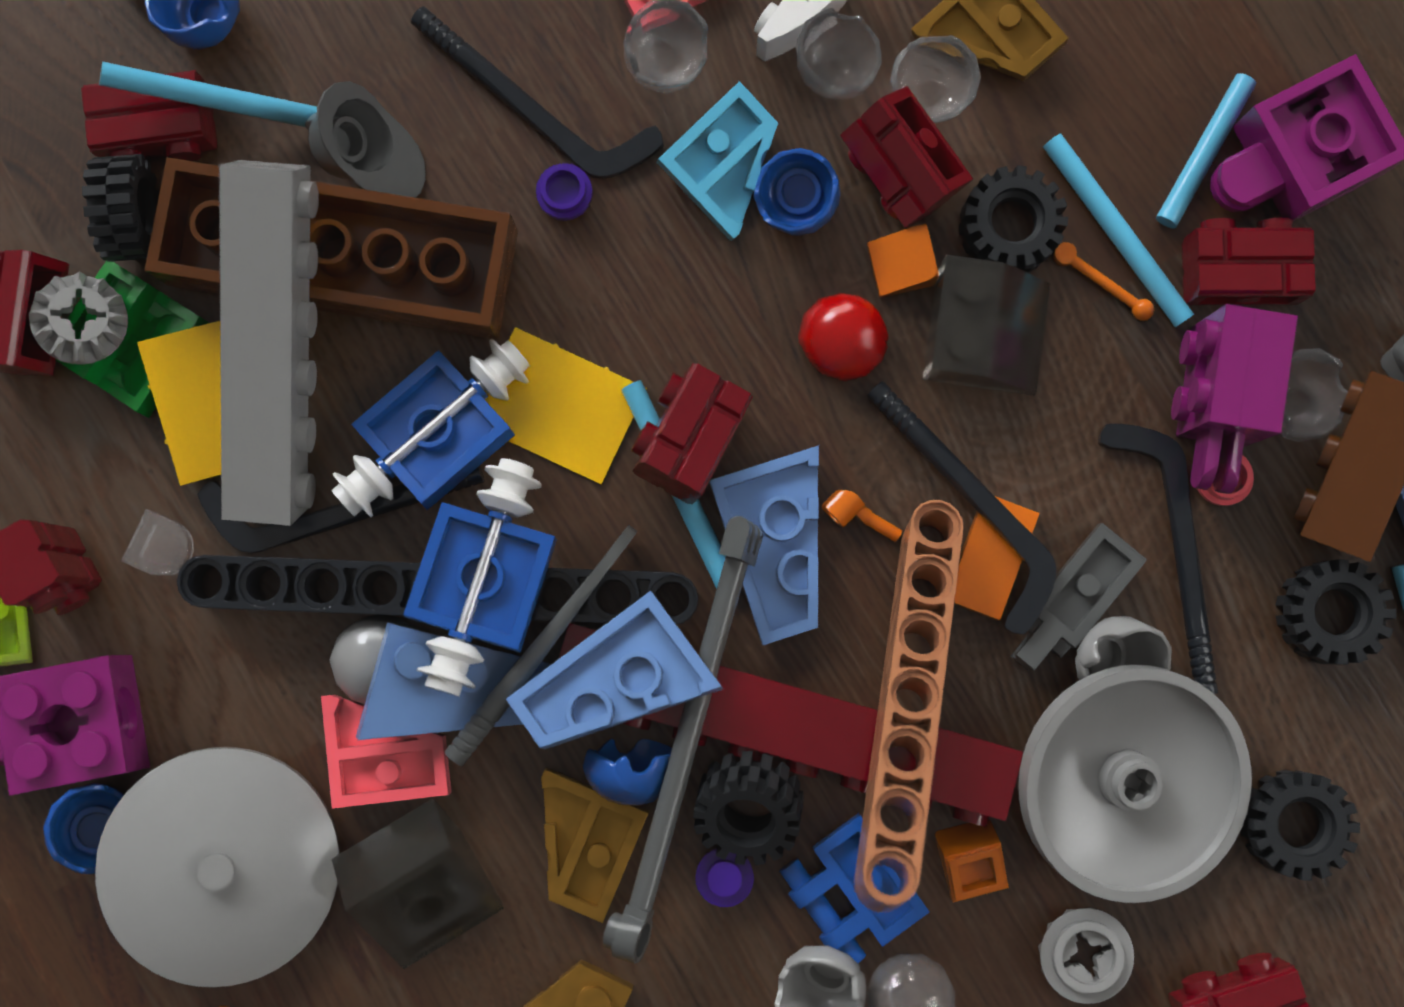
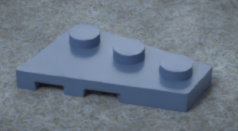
[709,445,819,645]
[506,591,723,749]
[356,622,552,740]

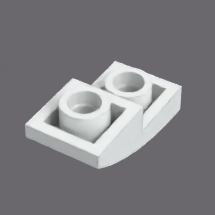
[754,0,847,61]

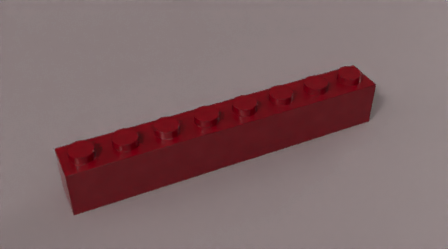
[558,623,1024,827]

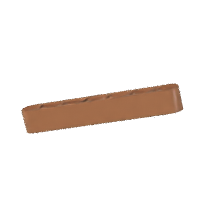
[854,500,963,912]

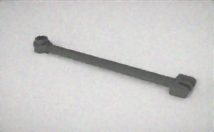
[603,516,763,964]

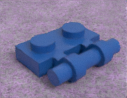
[779,813,930,963]

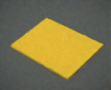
[137,321,221,486]
[484,327,647,485]

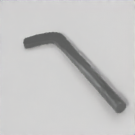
[444,525,638,766]

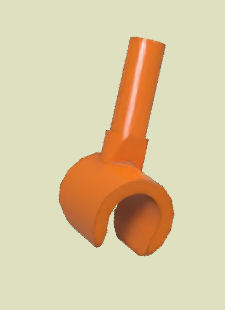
[821,490,902,542]

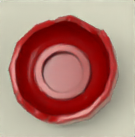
[798,293,889,381]

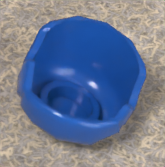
[145,0,240,50]
[754,148,841,236]
[583,739,672,806]
[43,783,124,875]

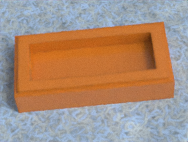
[954,496,1040,621]

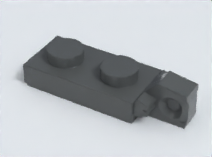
[1011,523,1147,671]

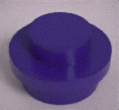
[536,163,593,221]
[696,848,754,907]

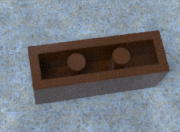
[1293,371,1404,562]

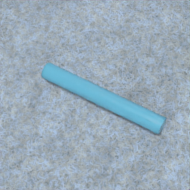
[1156,73,1256,228]

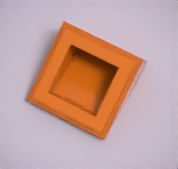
[867,223,939,298]
[935,819,1009,903]

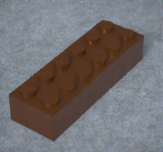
[144,157,518,340]

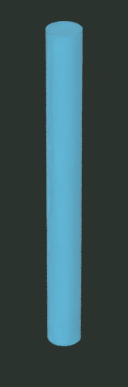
[99,62,317,127]
[1043,133,1194,328]
[621,380,726,589]

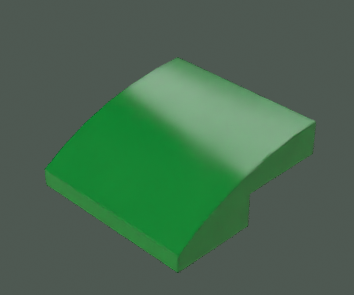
[56,260,209,418]

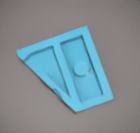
[656,81,778,241]

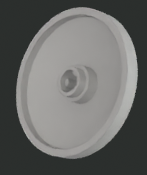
[1018,665,1252,903]
[95,747,340,987]

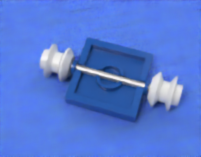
[331,339,530,517]
[403,458,557,696]

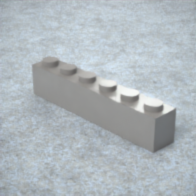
[219,160,319,526]

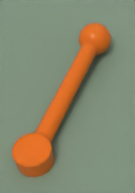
[1053,242,1154,321]

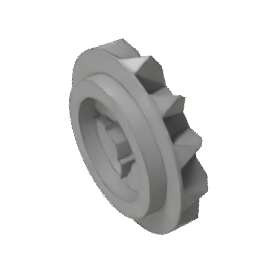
[29,271,128,364]
[1038,907,1134,1004]

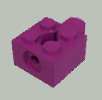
[1210,54,1404,221]
[1171,304,1298,494]
[0,655,150,796]

